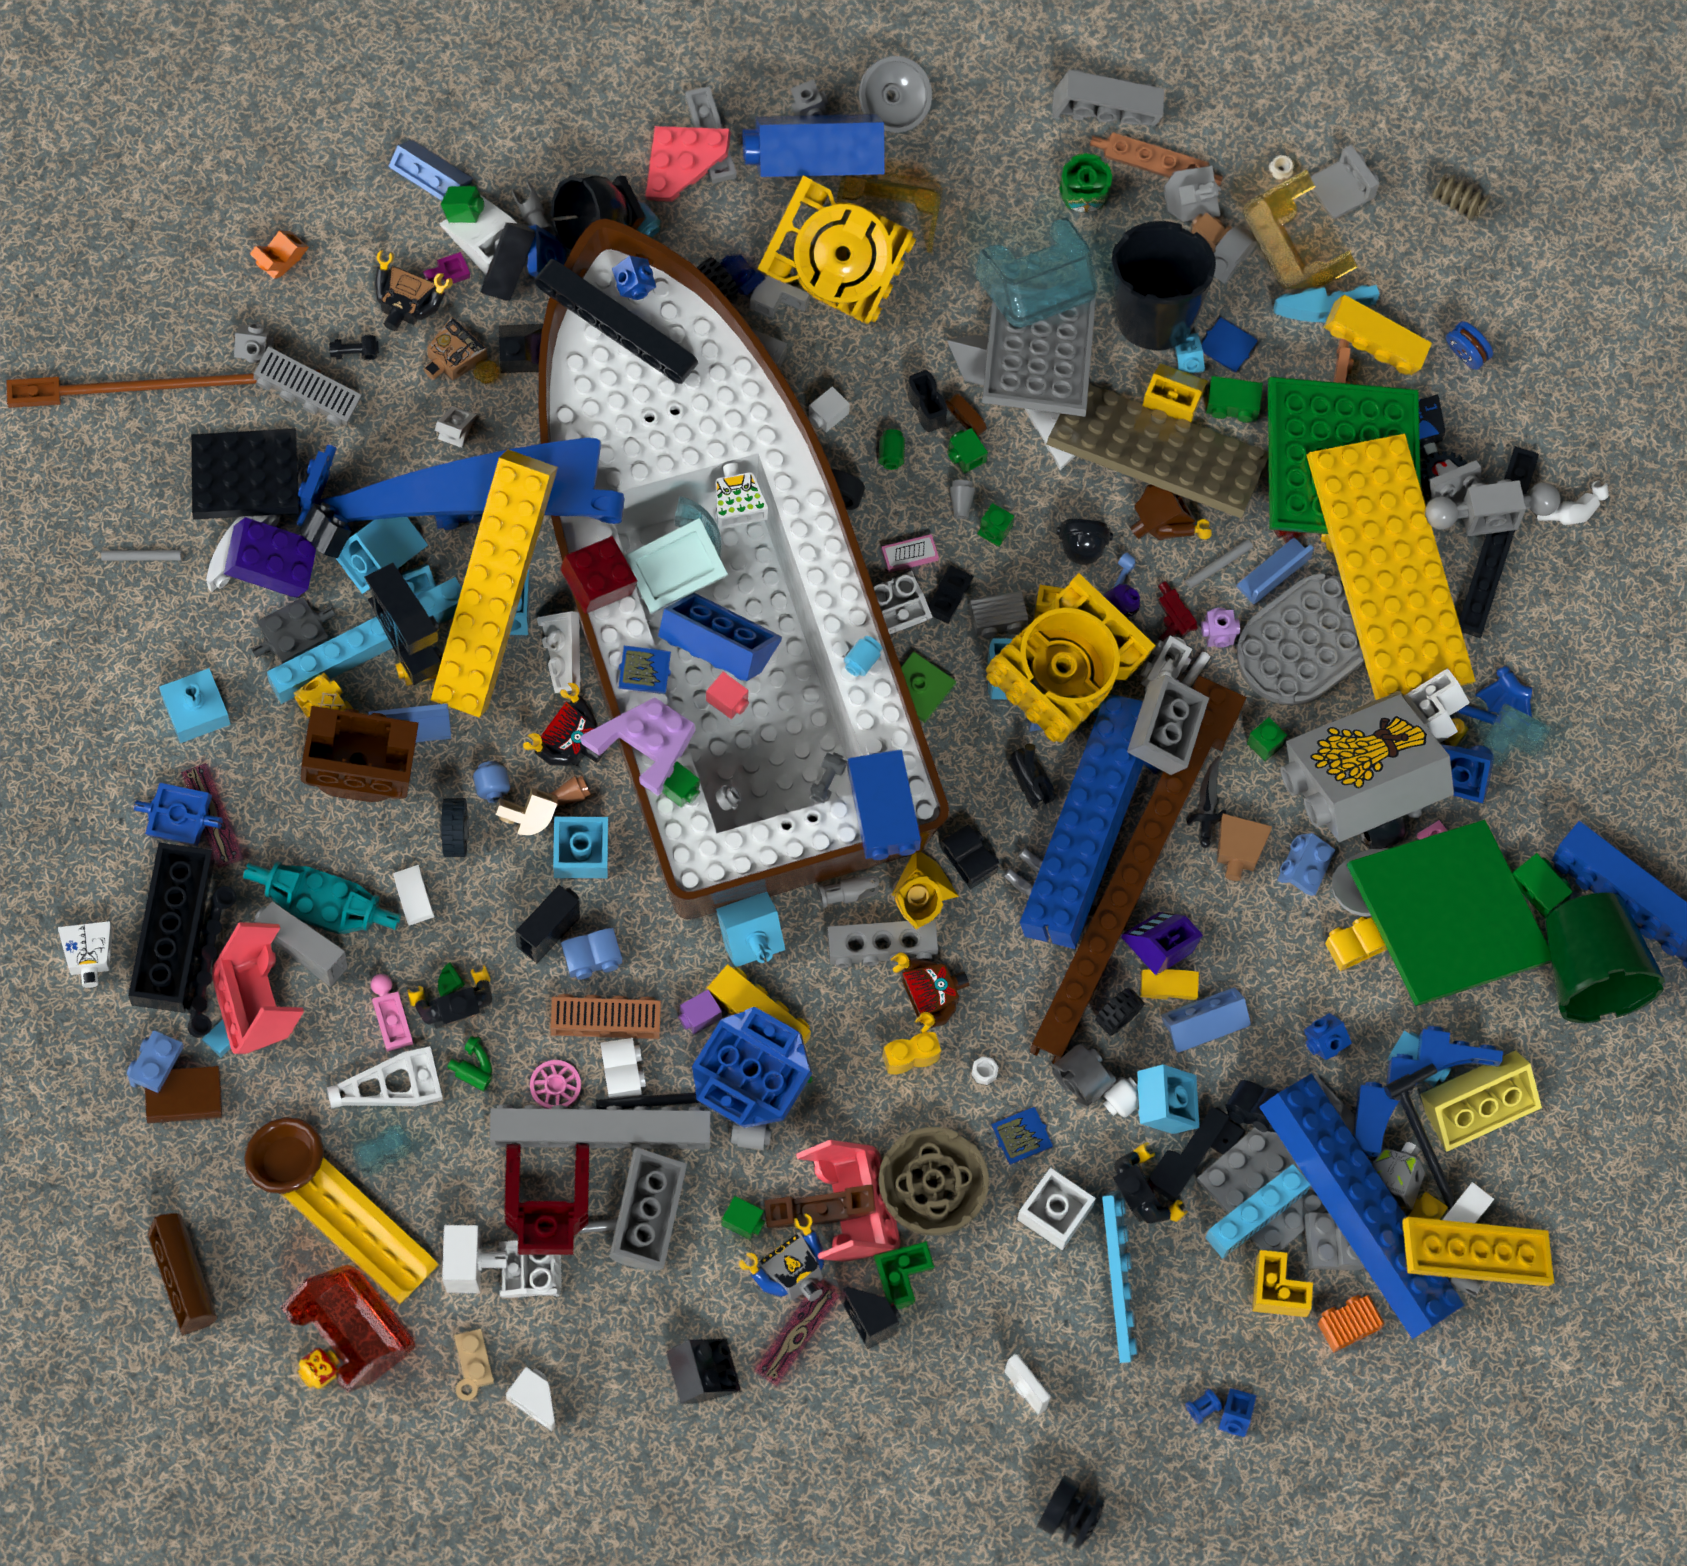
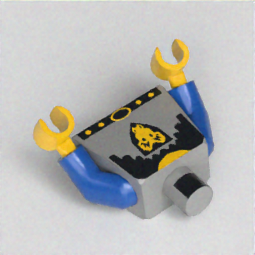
[739,1214,824,1302]

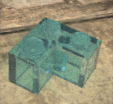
[1481,703,1552,767]

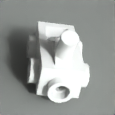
[1140,635,1192,692]

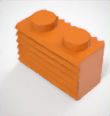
[1318,1294,1385,1353]

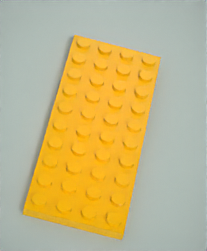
[1307,434,1476,700]

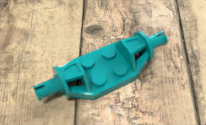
[243,861,401,934]

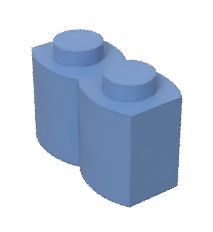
[561,928,623,980]

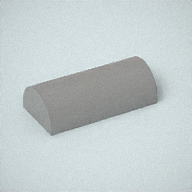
[610,1148,687,1270]

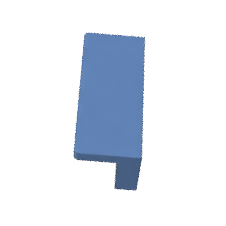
[388,140,473,200]
[1236,537,1314,605]
[368,704,451,742]
[1161,987,1251,1053]

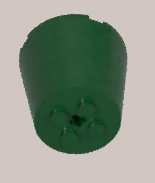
[1545,893,1665,1023]

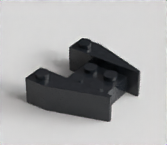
[364,562,443,685]

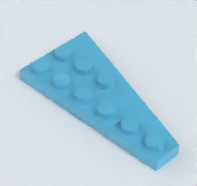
[1102,1190,1137,1363]

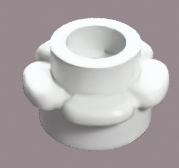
[1269,155,1294,180]

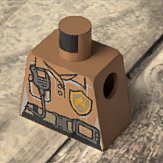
[424,317,488,380]

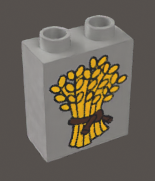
[1280,694,1454,842]

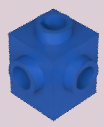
[612,256,657,300]
[1304,1013,1352,1060]

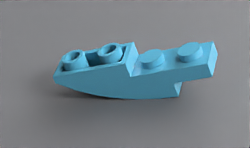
[1273,285,1379,322]

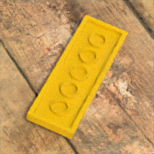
[1402,1217,1554,1286]

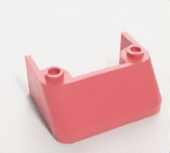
[212,922,304,1054]
[796,1140,900,1262]

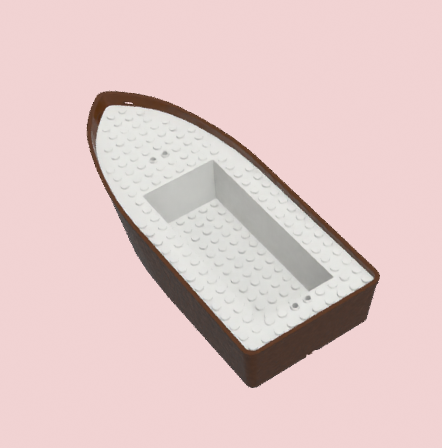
[538,219,949,920]

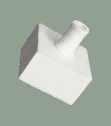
[442,1225,508,1293]

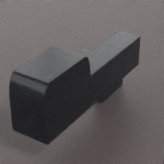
[1149,1106,1244,1202]

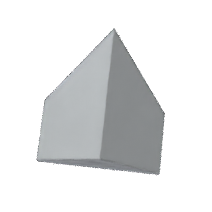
[947,335,988,386]

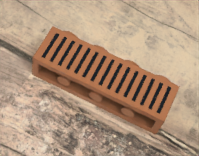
[550,994,661,1039]

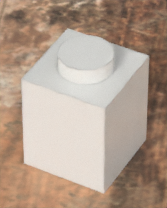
[809,386,850,432]

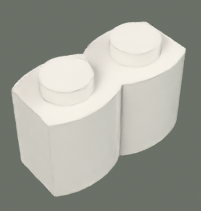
[600,1038,646,1099]

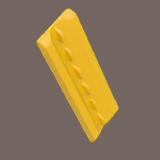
[281,1157,439,1305]

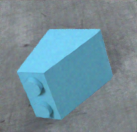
[336,517,428,594]

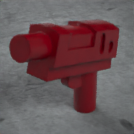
[1158,581,1198,641]

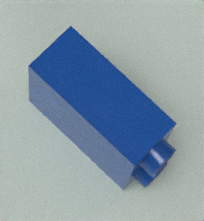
[743,114,885,177]

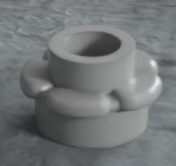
[715,785,740,811]

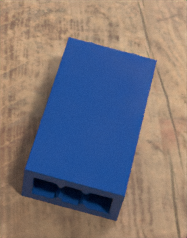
[847,749,921,860]

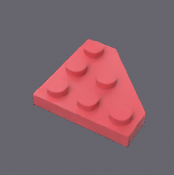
[645,126,731,202]

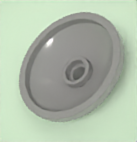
[859,56,932,133]

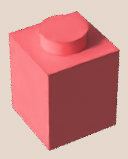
[706,671,749,720]

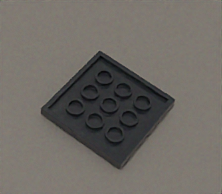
[191,428,299,520]

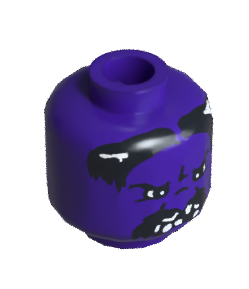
[1103,584,1141,619]

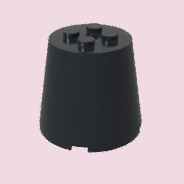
[1111,221,1216,350]

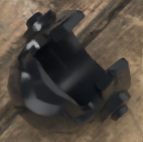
[1056,518,1113,565]

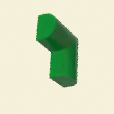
[874,1241,934,1309]

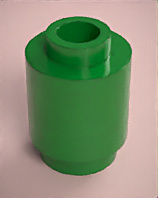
[878,429,905,470]

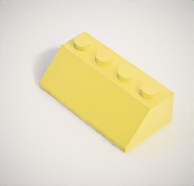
[1420,1050,1542,1152]

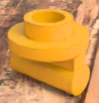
[1444,718,1469,747]

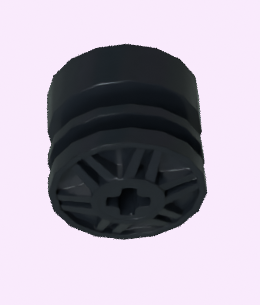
[1036,1474,1106,1550]

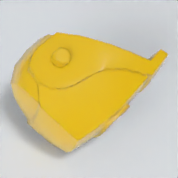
[894,872,944,929]

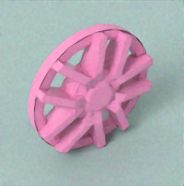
[530,1060,581,1109]

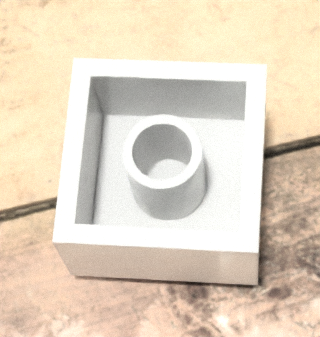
[1017,1168,1096,1250]

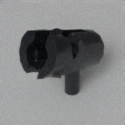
[1008,743,1056,809]

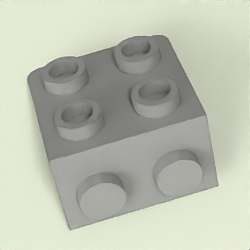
[1307,144,1379,219]

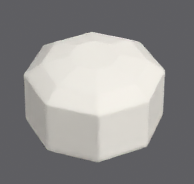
[971,1056,999,1085]

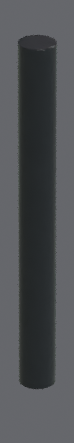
[596,1092,700,1110]

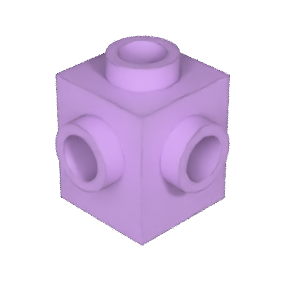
[1201,608,1240,648]

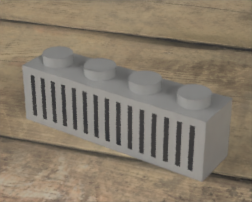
[253,346,362,427]

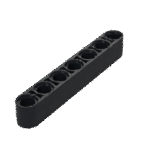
[534,259,698,384]

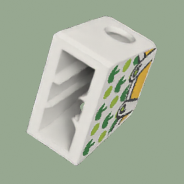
[716,463,768,529]

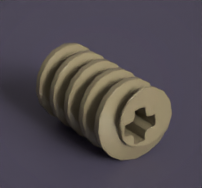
[1432,173,1491,221]

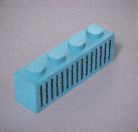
[1205,1164,1311,1259]

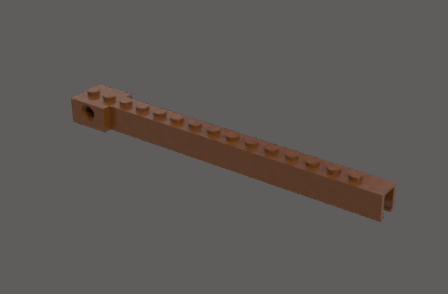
[1030,675,1247,1064]

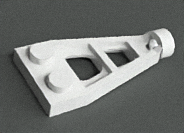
[327,1046,442,1109]

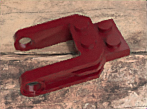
[505,1144,589,1255]

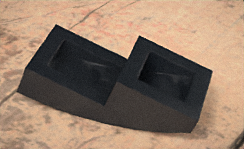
[928,565,974,624]

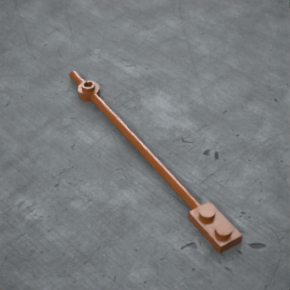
[6,369,321,408]

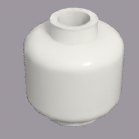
[1103,1077,1139,1117]

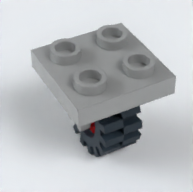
[1421,451,1481,503]

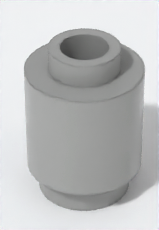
[731,1122,771,1150]

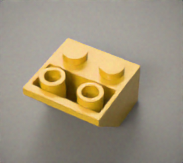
[1142,363,1208,423]

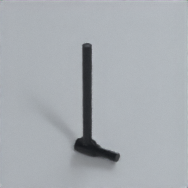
[1384,1063,1456,1209]

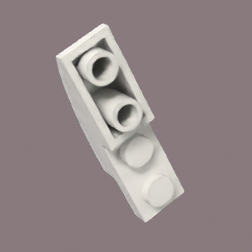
[206,514,281,592]

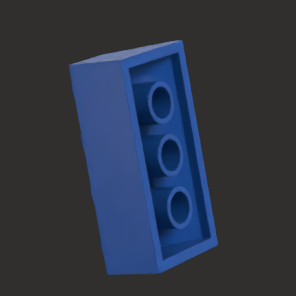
[658,593,782,681]

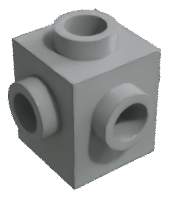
[790,79,829,116]
[234,323,274,363]

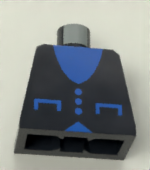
[1419,394,1445,459]

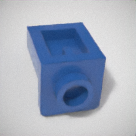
[1219,1388,1257,1437]

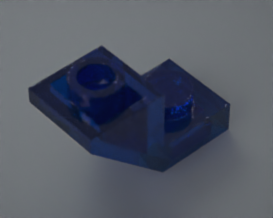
[719,253,766,295]

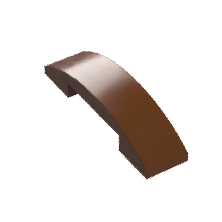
[764,1184,876,1228]

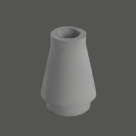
[949,480,975,519]

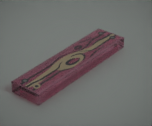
[181,763,243,869]
[754,1282,839,1387]

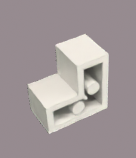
[1403,668,1470,743]

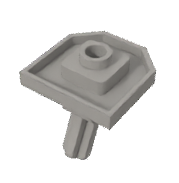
[1163,166,1221,222]

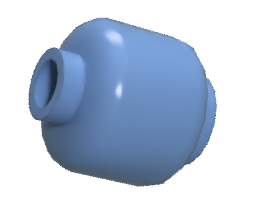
[473,761,510,803]

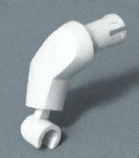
[1537,481,1609,525]

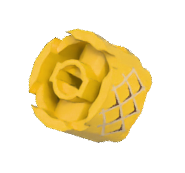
[294,673,353,718]

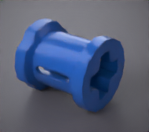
[1185,1388,1222,1424]

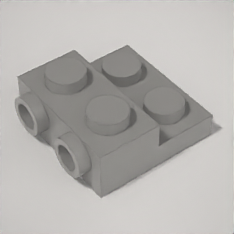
[1304,1212,1365,1271]

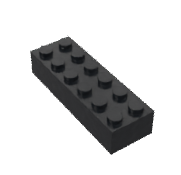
[128,842,215,1013]

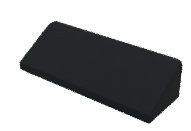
[480,222,535,301]

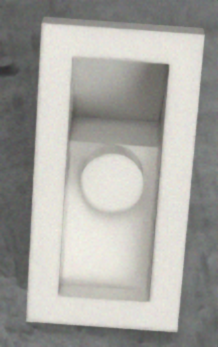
[435,406,476,448]

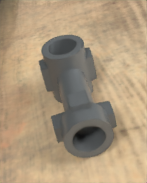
[810,752,848,803]

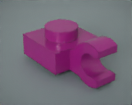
[423,252,470,284]

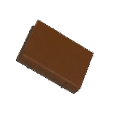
[145,1066,222,1124]

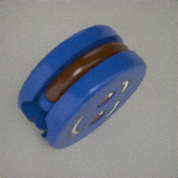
[1446,321,1493,370]

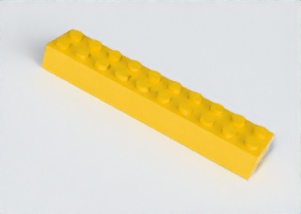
[430,449,558,718]

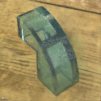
[675,496,721,559]

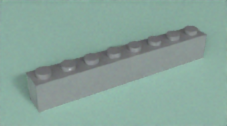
[490,1105,710,1149]

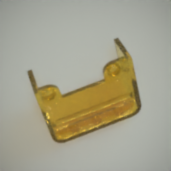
[1243,170,1358,290]
[832,172,943,253]

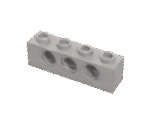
[827,919,938,968]

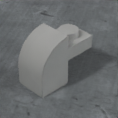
[1214,225,1260,284]
[750,274,810,318]

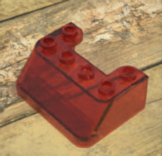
[280,1265,415,1393]

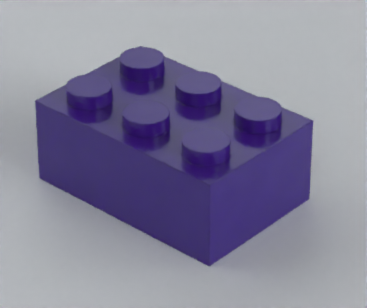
[224,517,316,598]

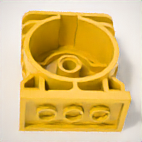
[757,175,917,325]
[986,573,1156,743]

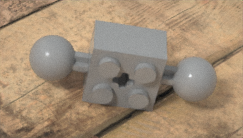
[1425,479,1561,536]

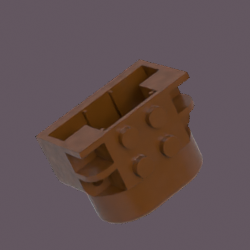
[300,706,419,802]

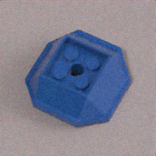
[692,1007,812,1128]

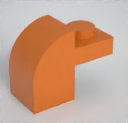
[250,230,309,279]

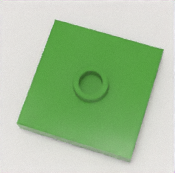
[901,652,956,723]

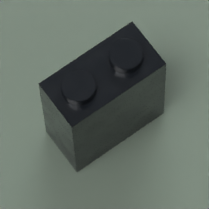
[515,885,580,964]

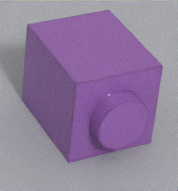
[678,990,722,1035]

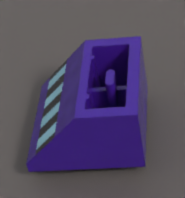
[1121,912,1203,975]

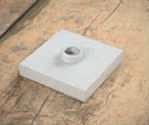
[1004,1354,1050,1415]

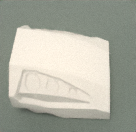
[873,571,933,634]
[499,1240,561,1298]

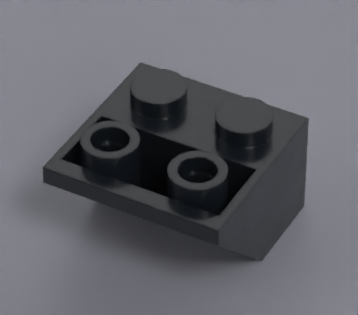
[666,1339,741,1404]

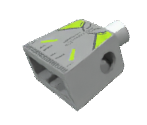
[1372,1142,1425,1210]

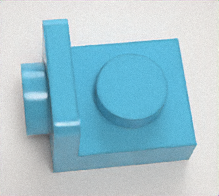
[1174,333,1205,374]

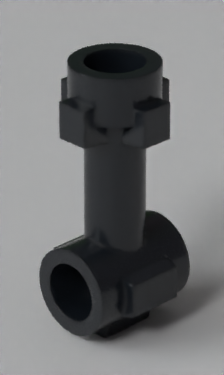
[330,335,379,360]

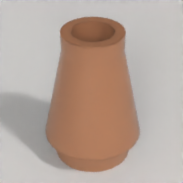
[549,776,591,808]

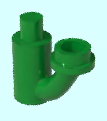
[447,1036,493,1092]

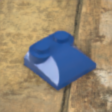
[1441,744,1494,803]

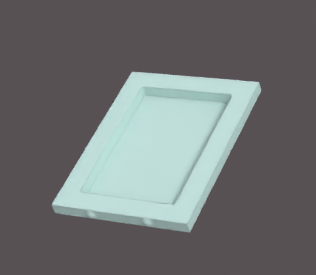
[624,518,728,614]

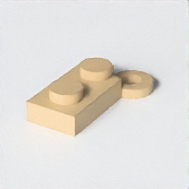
[454,1329,494,1401]

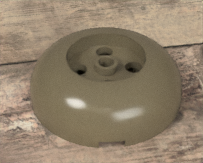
[879,1127,989,1236]

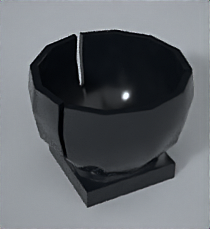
[551,173,646,253]

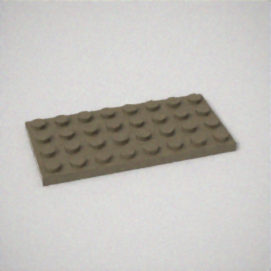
[1046,383,1269,519]

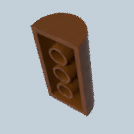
[147,1213,217,1336]

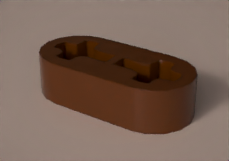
[945,393,987,437]

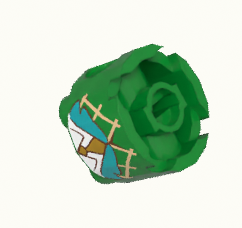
[1059,153,1112,213]

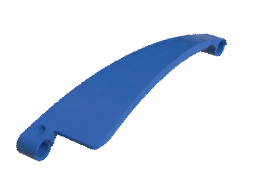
[319,438,625,524]

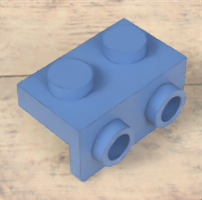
[1277,833,1336,896]
[127,1030,184,1093]

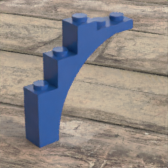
[1353,1026,1503,1157]

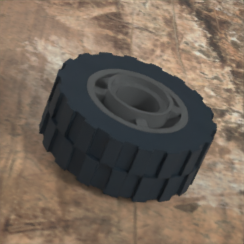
[440,798,469,857]

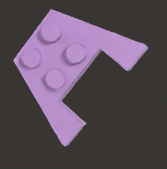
[580,697,696,796]

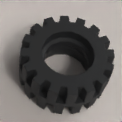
[696,256,739,300]
[1095,987,1145,1036]

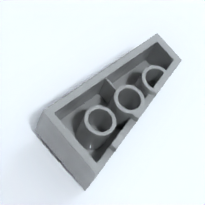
[1052,70,1164,126]

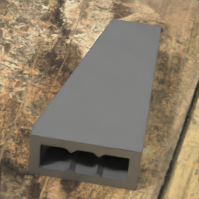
[254,902,348,987]

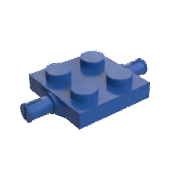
[297,445,337,527]
[134,783,223,847]

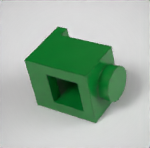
[977,503,1015,547]

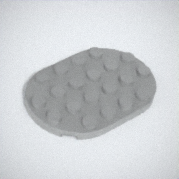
[1237,573,1365,705]

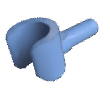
[1114,552,1135,587]

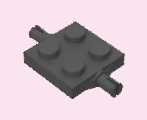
[251,597,336,664]

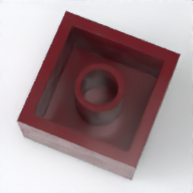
[560,536,638,614]

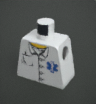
[58,921,113,988]

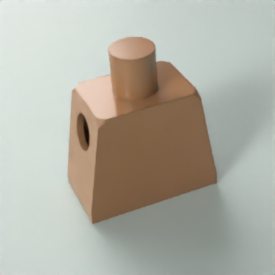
[1217,814,1272,881]

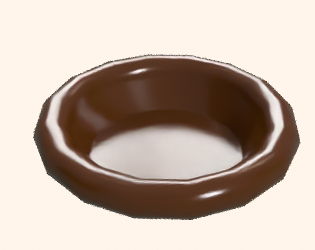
[244,1117,324,1194]

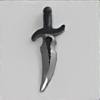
[1187,756,1226,848]

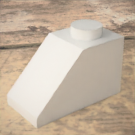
[506,1367,555,1431]

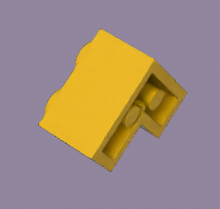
[1252,1250,1313,1317]

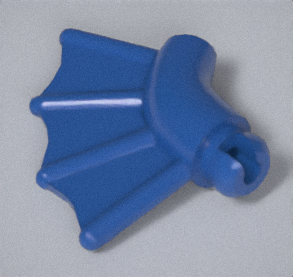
[1475,666,1533,725]

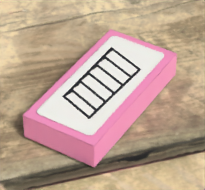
[881,534,939,573]

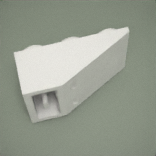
[440,195,516,275]

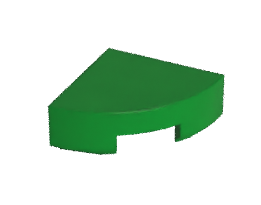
[438,962,465,997]

